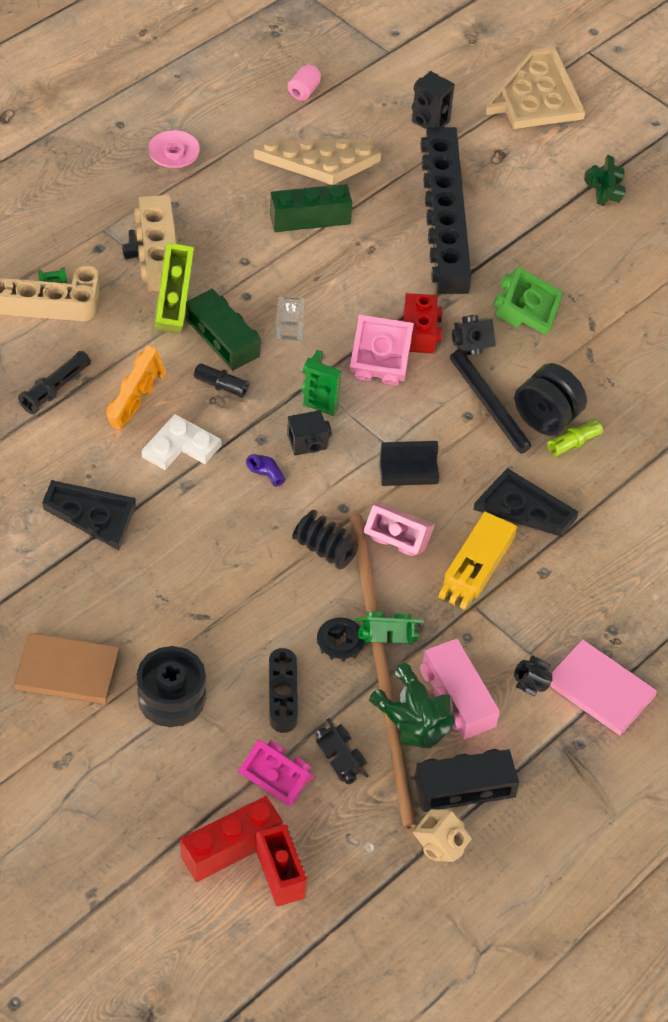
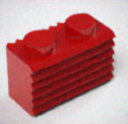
[255,824,308,906]

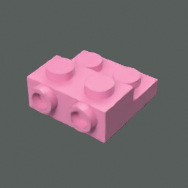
[350,315,414,385]

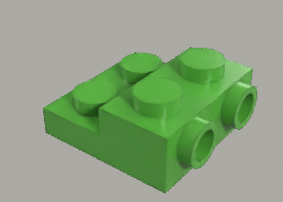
[493,266,563,335]

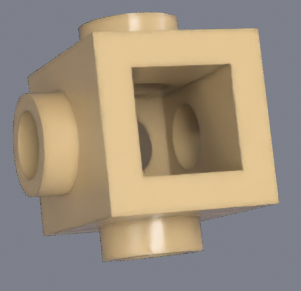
[413,809,472,862]

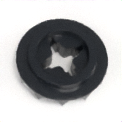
[317,618,365,662]

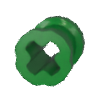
[38,267,67,283]

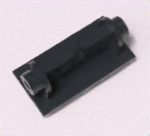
[315,718,369,785]

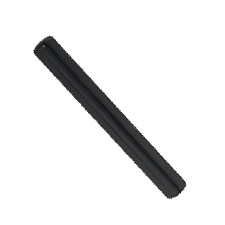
[450,349,531,454]

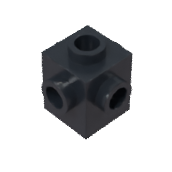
[452,315,496,355]

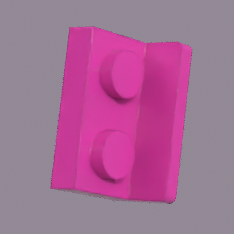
[238,739,316,807]

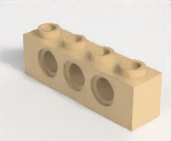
[134,195,176,292]

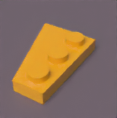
[106,345,167,431]

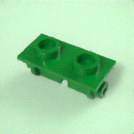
[355,612,423,644]

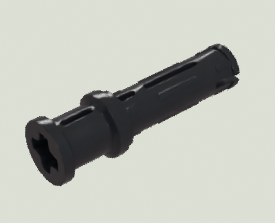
[18,351,91,414]

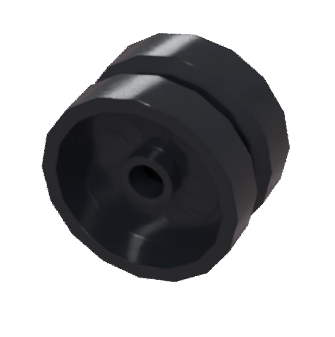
[514,363,587,436]
[137,646,206,727]

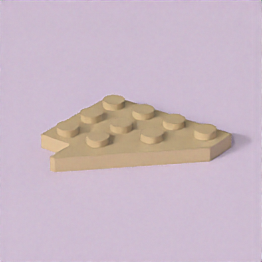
[485,47,585,129]
[254,138,381,185]

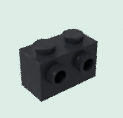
[412,71,455,129]

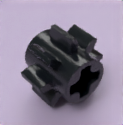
[514,655,552,696]

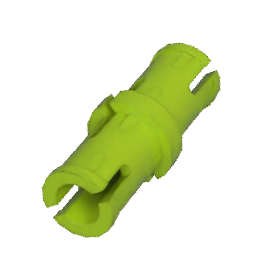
[547,418,603,457]

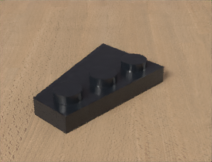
[42,480,136,550]

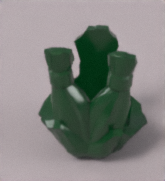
[369,662,455,748]

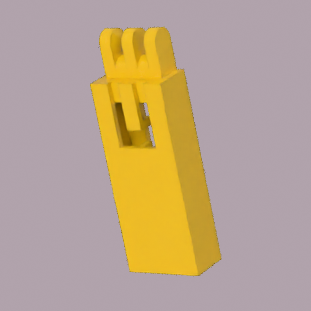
[438,511,517,610]

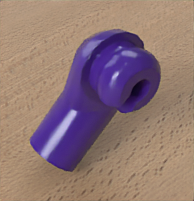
[246,454,286,487]

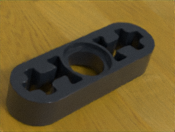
[269,648,298,733]

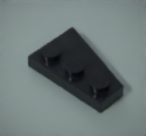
[473,468,578,536]

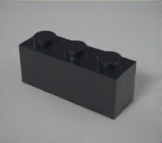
[415,749,519,812]

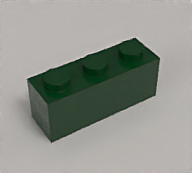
[270,184,352,232]
[186,288,261,371]

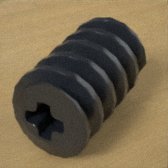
[292,509,358,570]

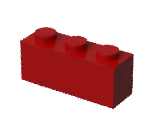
[180,795,283,883]

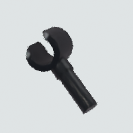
[122,229,139,260]

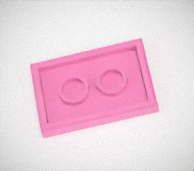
[550,640,657,736]

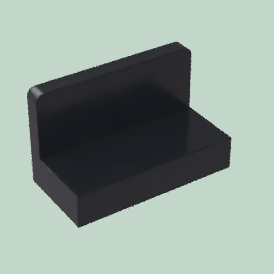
[379,441,439,486]

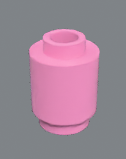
[288,64,321,100]

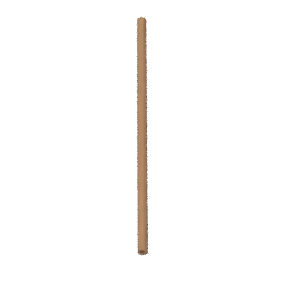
[350,514,416,830]

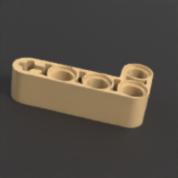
[0,265,100,321]

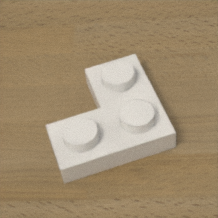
[142,414,221,470]

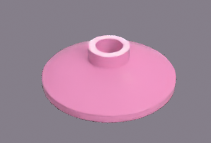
[148,130,200,168]

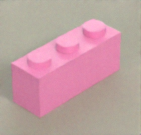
[420,639,500,740]

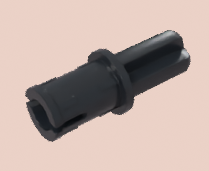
[193,363,249,398]

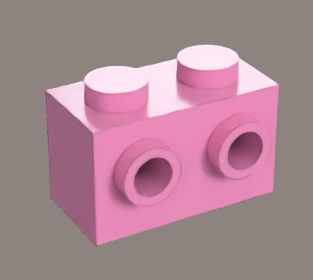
[363,502,435,556]

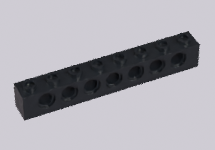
[420,127,471,294]

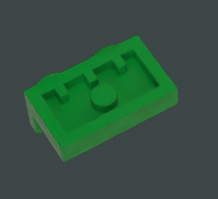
[301,350,342,416]

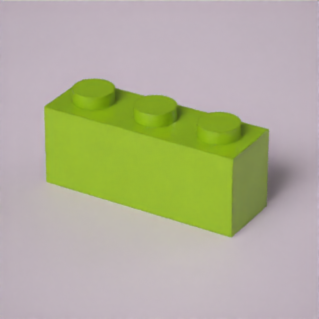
[153,243,194,334]

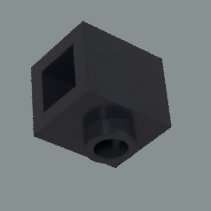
[287,410,332,456]

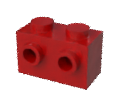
[403,293,443,354]

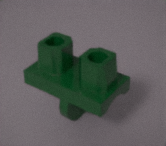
[584,155,626,206]

